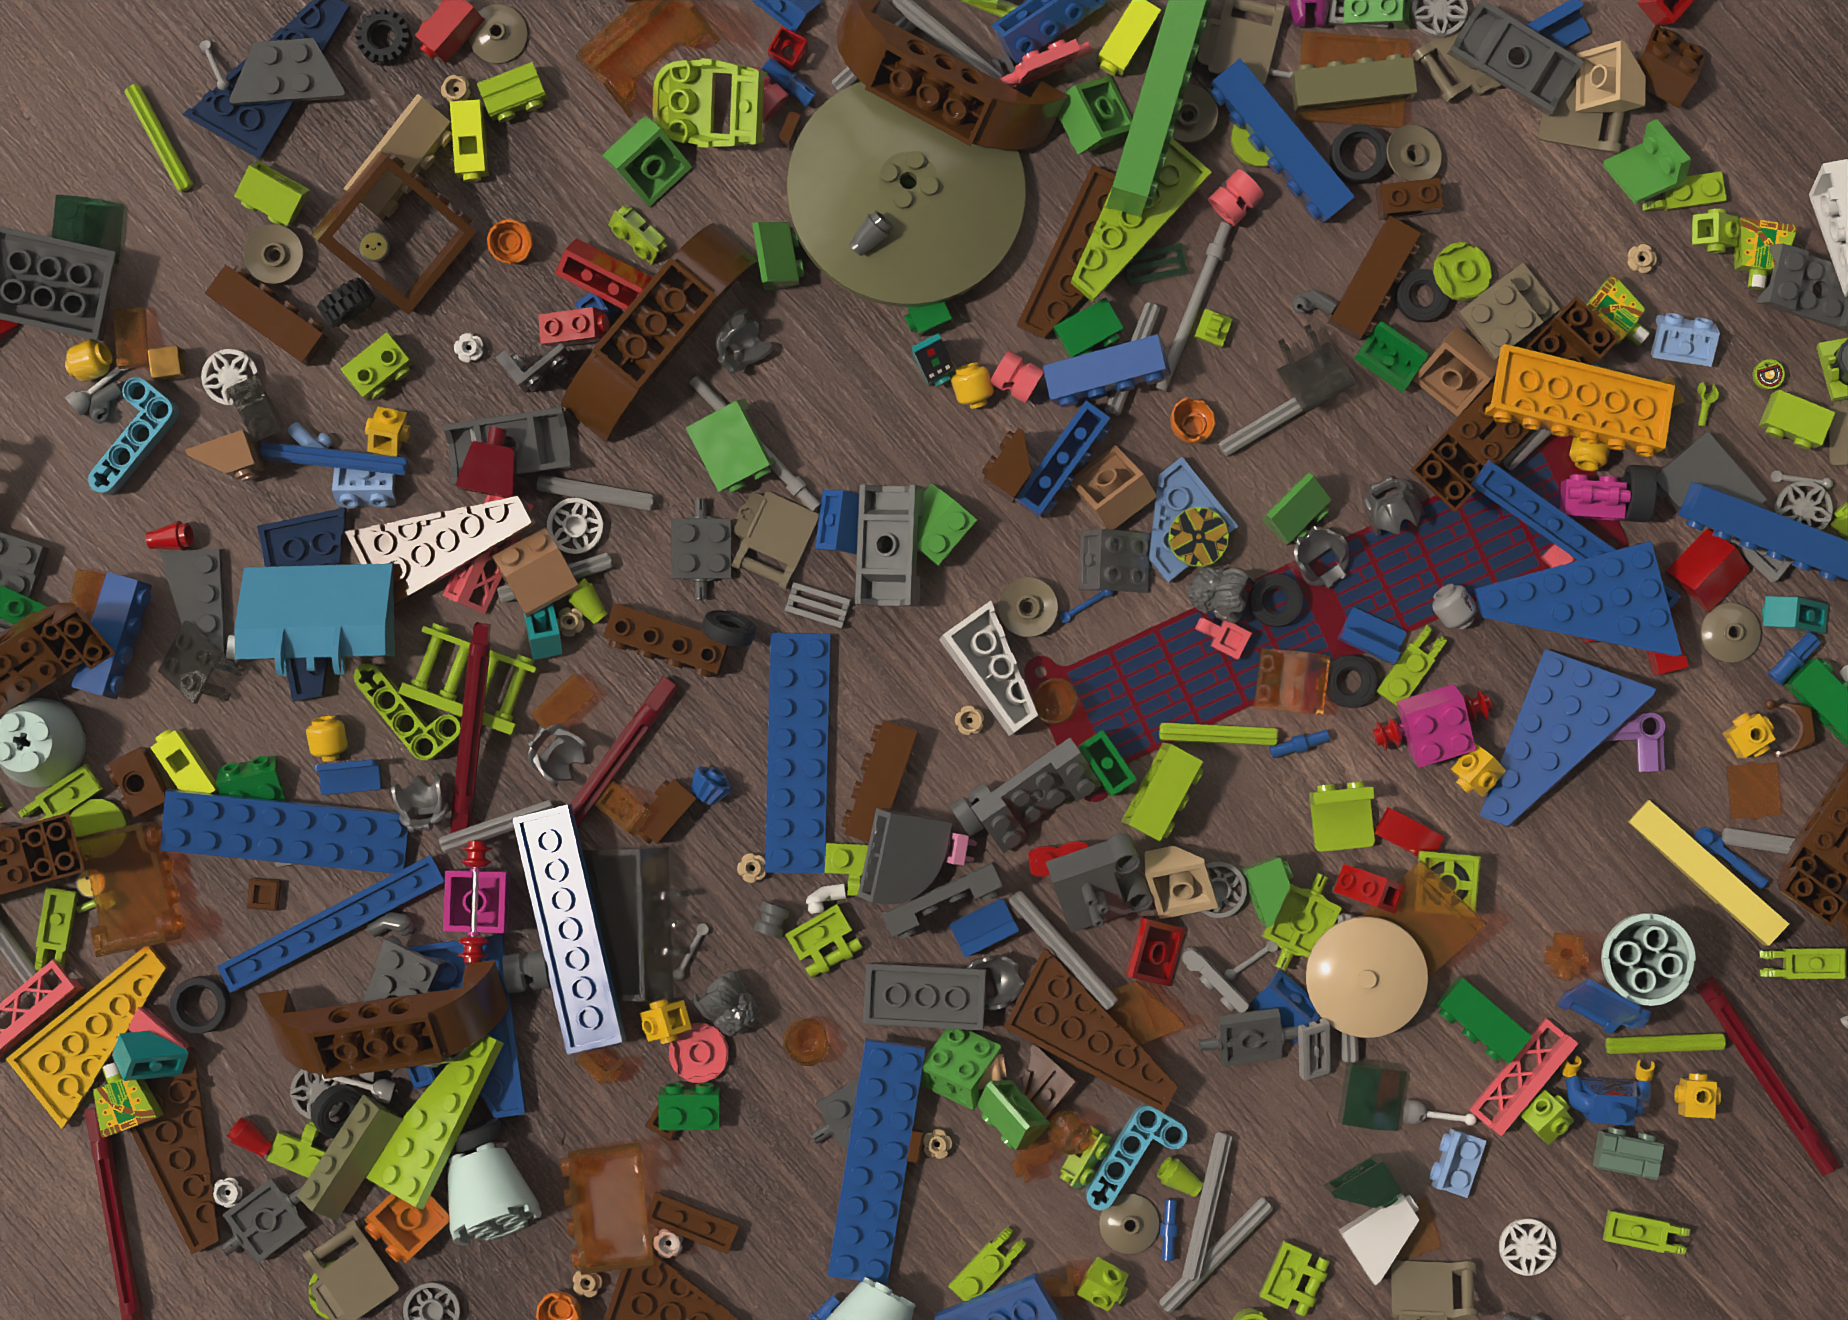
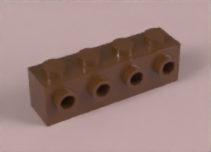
[603,603,728,678]

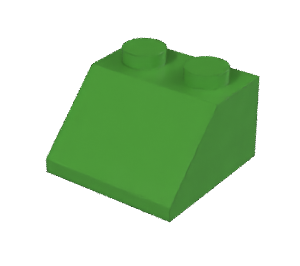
[1057,76,1132,155]
[602,115,692,207]
[752,222,804,291]
[1261,472,1331,545]
[917,484,977,567]
[1240,856,1293,927]
[977,1080,1051,1150]

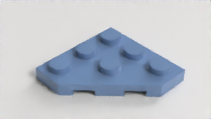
[1149,457,1238,583]

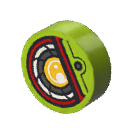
[1752,359,1785,390]

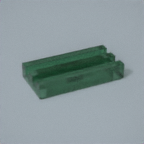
[1125,243,1188,286]

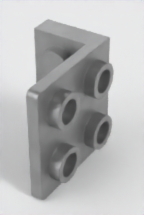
[495,343,571,393]
[1078,529,1150,593]

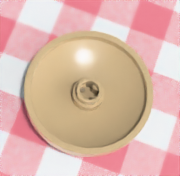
[1306,916,1428,1038]

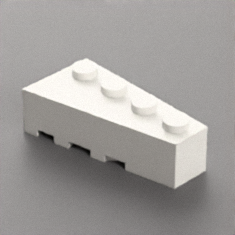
[1809,159,1848,297]
[939,601,1038,736]

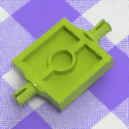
[1262,873,1342,971]

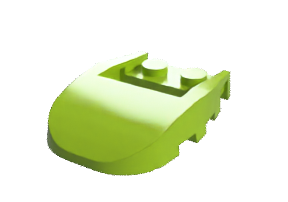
[652,58,767,148]

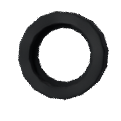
[1329,125,1387,184]
[1622,465,1657,522]
[170,976,231,1034]

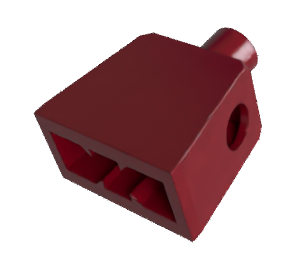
[455,426,517,498]

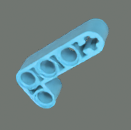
[88,377,179,495]
[1085,1103,1187,1210]

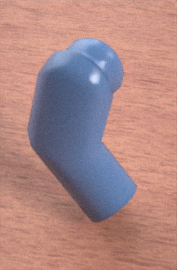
[288,422,333,449]

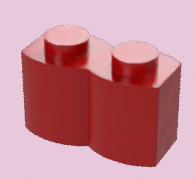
[1027,841,1088,877]

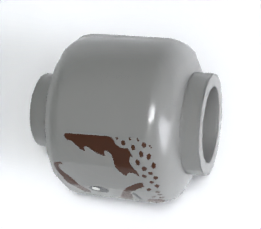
[1432,584,1477,629]

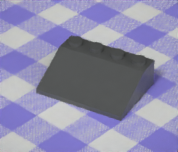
[0,226,116,341]

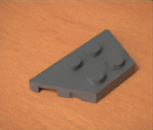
[230,38,347,106]

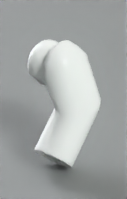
[806,884,846,914]

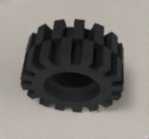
[355,8,412,66]
[317,277,376,328]

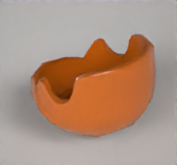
[487,219,533,264]
[1170,397,1216,444]
[536,1291,582,1320]

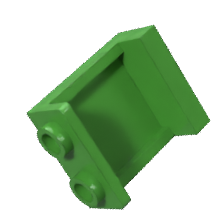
[686,399,776,493]

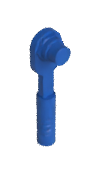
[1694,827,1768,889]

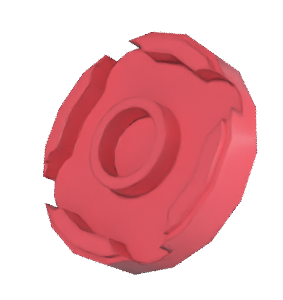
[669,1023,729,1083]

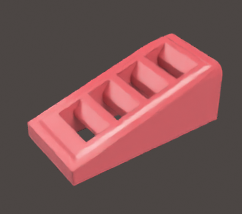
[128,1006,192,1052]

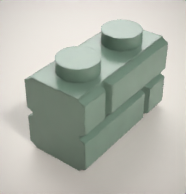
[1593,1126,1664,1180]

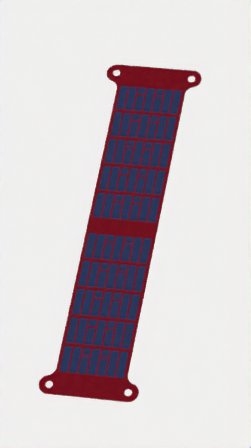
[1024,434,1628,802]

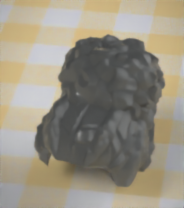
[1188,567,1256,623]
[693,971,760,1036]

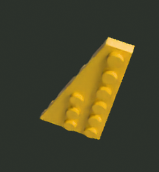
[6,944,168,1129]

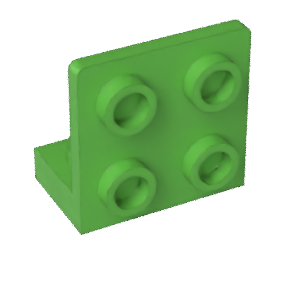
[1344,0,1411,29]
[1603,119,1691,204]
[921,1029,1001,1111]

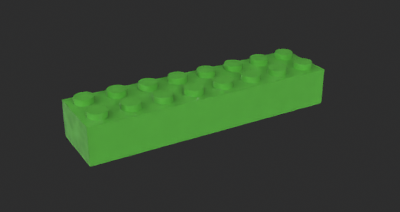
[1106,0,1212,217]

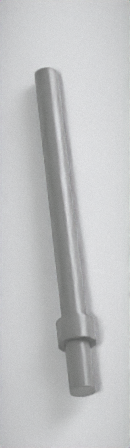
[1155,222,1232,392]
[690,375,821,512]

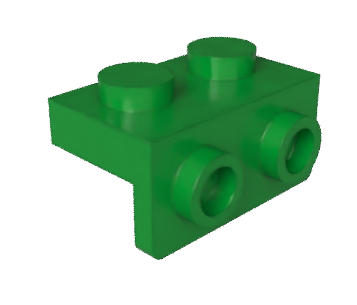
[1353,321,1429,393]
[216,756,286,801]
[658,1082,720,1130]

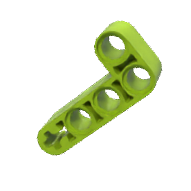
[354,663,461,761]

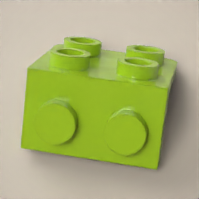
[1309,781,1375,852]

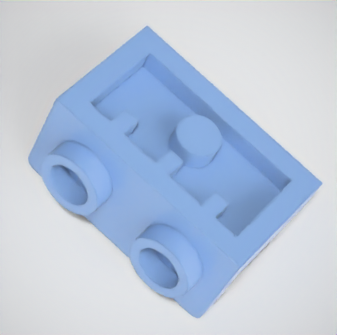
[1651,313,1720,367]
[332,467,396,508]
[1430,1128,1487,1198]

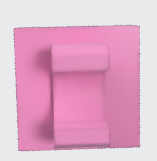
[943,833,977,865]

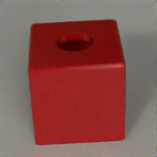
[767,26,808,71]

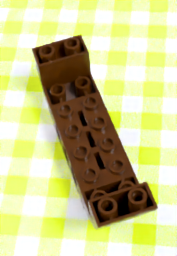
[836,0,1068,150]
[561,223,759,443]
[1410,296,1621,512]
[0,602,116,715]
[1778,760,1848,927]
[0,812,86,895]
[258,960,509,1079]

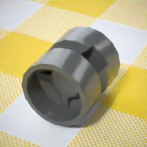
[949,782,991,837]
[502,950,551,994]

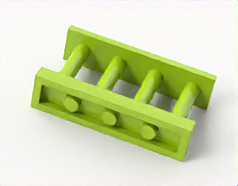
[398,623,540,736]

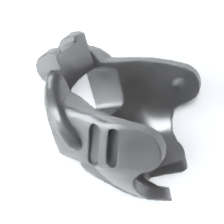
[716,308,773,374]
[1363,475,1425,536]
[1294,526,1349,589]
[527,724,590,787]
[391,773,448,833]
[967,955,1024,1010]

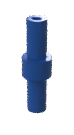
[1269,729,1330,759]
[1160,1199,1179,1261]

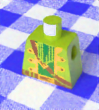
[1734,217,1798,290]
[1587,275,1650,346]
[93,1062,164,1138]

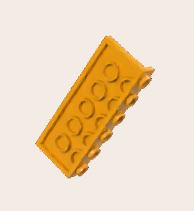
[1485,344,1675,457]

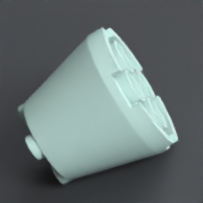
[0,698,86,787]
[1601,913,1696,1006]
[447,1142,542,1245]
[826,1277,916,1320]

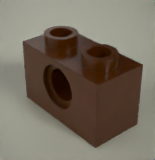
[1375,178,1443,220]
[108,747,167,817]

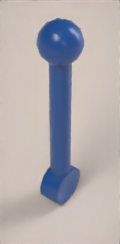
[1059,590,1114,623]

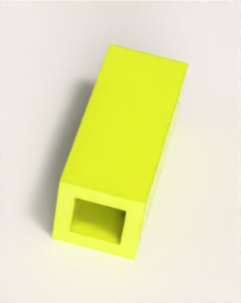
[1097,0,1161,76]
[450,99,489,182]
[150,729,219,794]

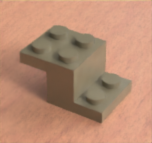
[1457,262,1560,360]

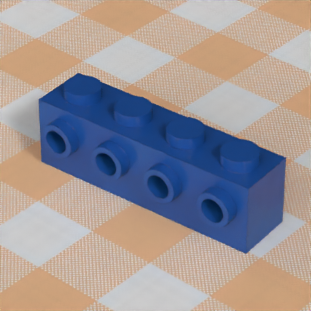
[991,0,1110,64]
[1043,334,1171,407]
[1014,401,1111,518]
[71,572,152,700]

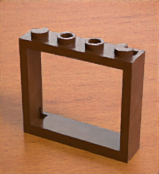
[311,151,477,315]

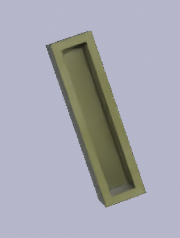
[1290,54,1417,112]
[297,1095,403,1221]

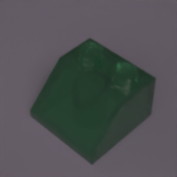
[52,194,124,265]
[1338,1063,1407,1131]
[1324,1154,1402,1209]

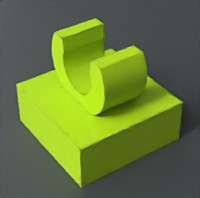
[1194,308,1233,348]

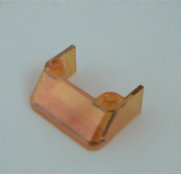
[576,0,720,118]

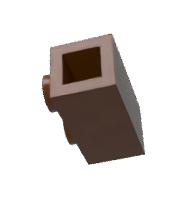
[634,779,698,844]

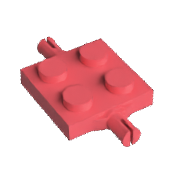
[998,39,1092,89]

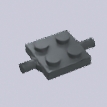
[671,498,731,600]
[1199,1008,1298,1067]
[810,1076,859,1154]
[220,1177,309,1263]

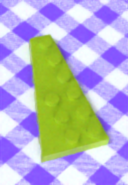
[1070,138,1211,302]
[365,1034,504,1210]

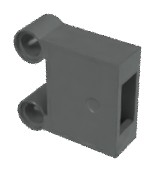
[1046,833,1153,933]

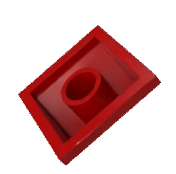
[1665,529,1750,613]
[1125,916,1185,987]

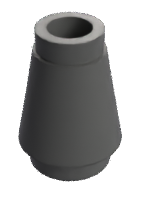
[849,210,893,256]

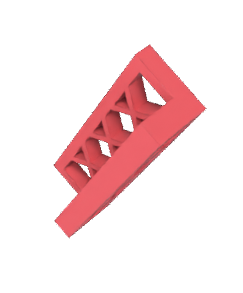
[442,495,534,614]
[0,960,84,1058]
[1469,1018,1579,1136]

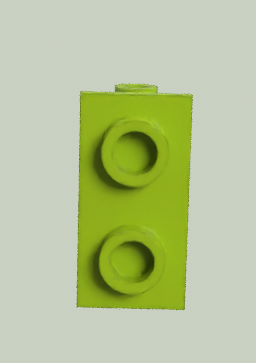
[608,205,668,265]
[1060,1125,1111,1189]

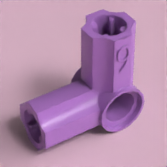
[1606,712,1665,772]

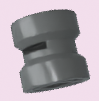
[753,901,791,939]

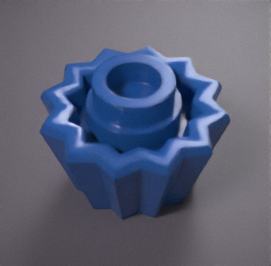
[691,766,733,805]

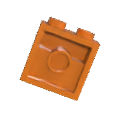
[364,1193,450,1264]

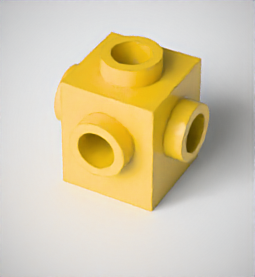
[365,407,411,456]
[1722,712,1776,758]
[1451,743,1506,798]
[639,998,692,1044]
[1674,1073,1721,1119]

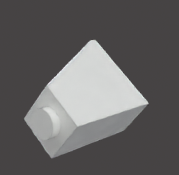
[1339,1191,1419,1285]

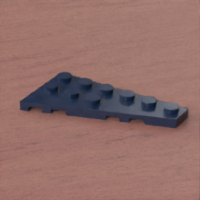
[182,0,351,161]
[257,508,347,702]

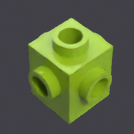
[1692,209,1740,253]
[1520,1090,1574,1146]
[1077,1257,1129,1312]

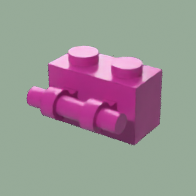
[1560,474,1631,521]

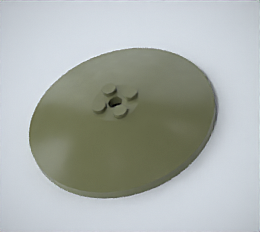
[787,81,1026,307]

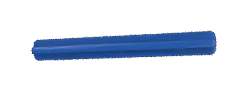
[260,442,408,475]

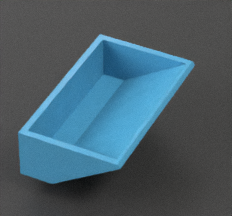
[234,563,395,676]

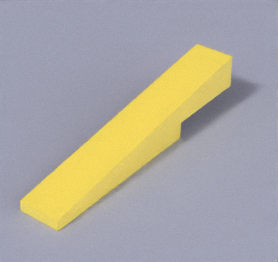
[1628,800,1789,946]

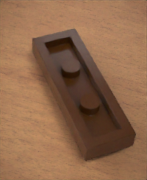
[644,1191,739,1254]

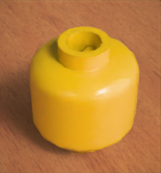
[65,339,112,383]
[951,362,994,409]
[1569,436,1610,471]
[306,715,348,762]

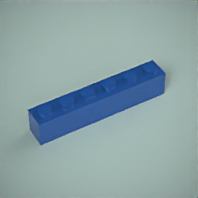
[1208,58,1355,223]
[1678,482,1848,582]

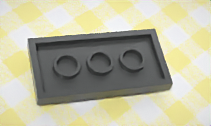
[863,963,987,1030]

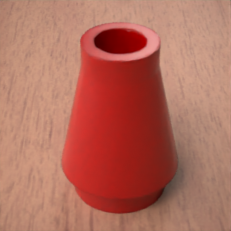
[146,521,194,551]
[226,1117,273,1158]

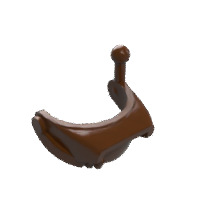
[1764,699,1815,758]

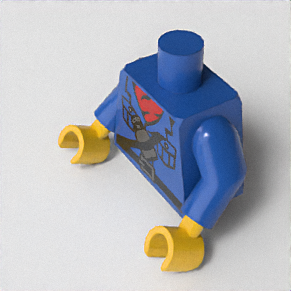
[1560,1055,1655,1126]

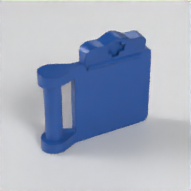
[1557,979,1652,1035]

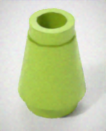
[568,578,608,624]
[1157,1157,1203,1197]

